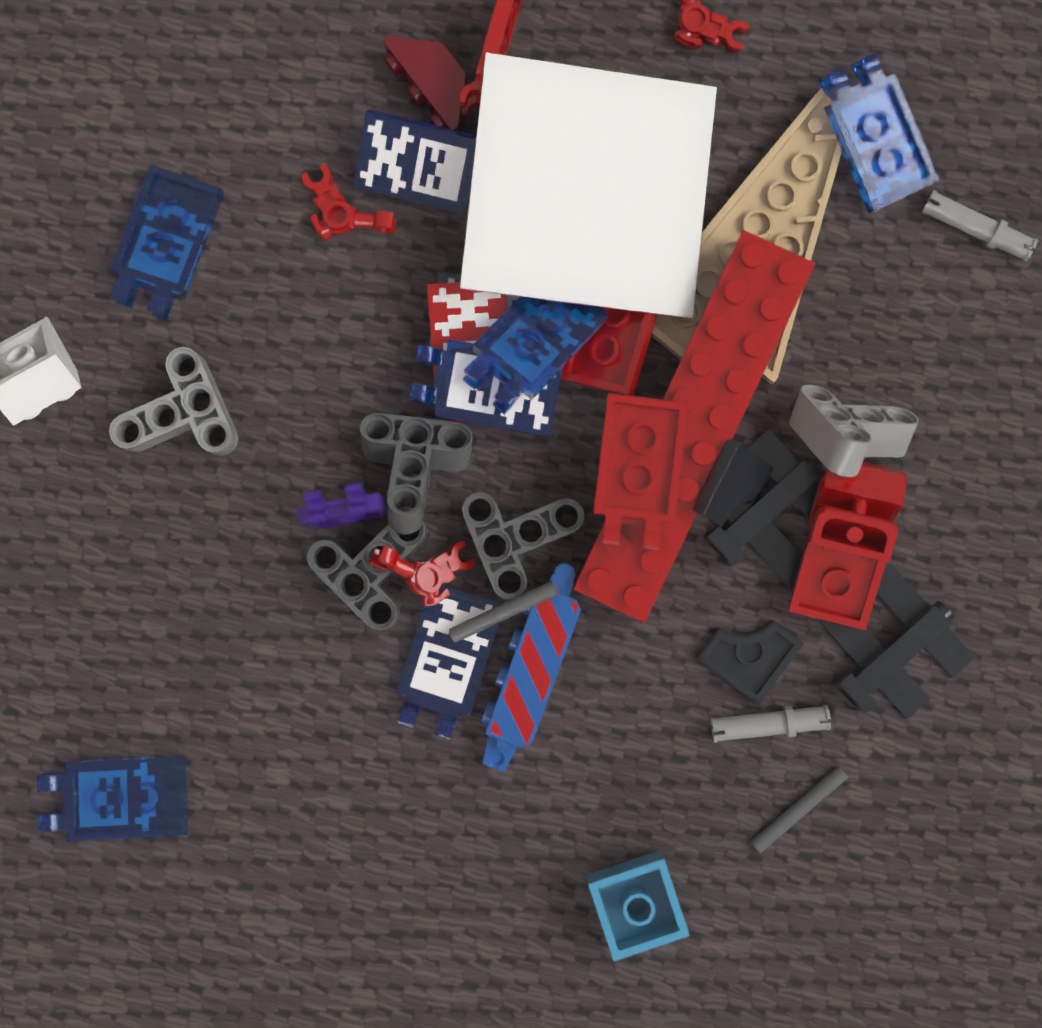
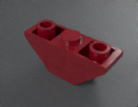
[383,36,467,142]

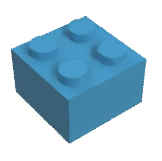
[586,850,690,961]

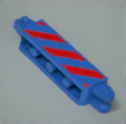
[481,563,581,771]

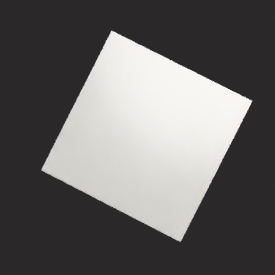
[460,53,717,319]

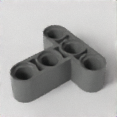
[360,413,472,534]
[462,492,584,600]
[307,520,428,631]

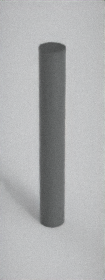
[449,580,560,643]
[750,766,848,854]

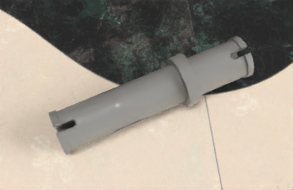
[922,190,1038,262]
[710,705,831,743]

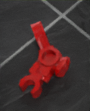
[673,0,750,53]
[302,163,397,241]
[368,541,476,607]

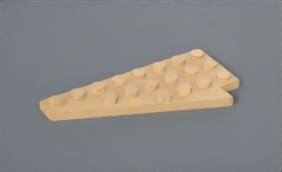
[651,84,850,385]

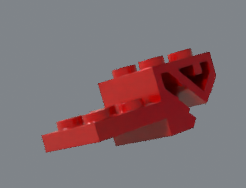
[788,462,907,630]

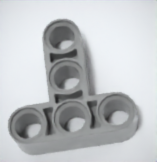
[109,347,238,456]
[789,384,919,477]

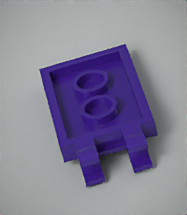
[297,482,388,530]

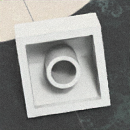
[0,317,81,426]

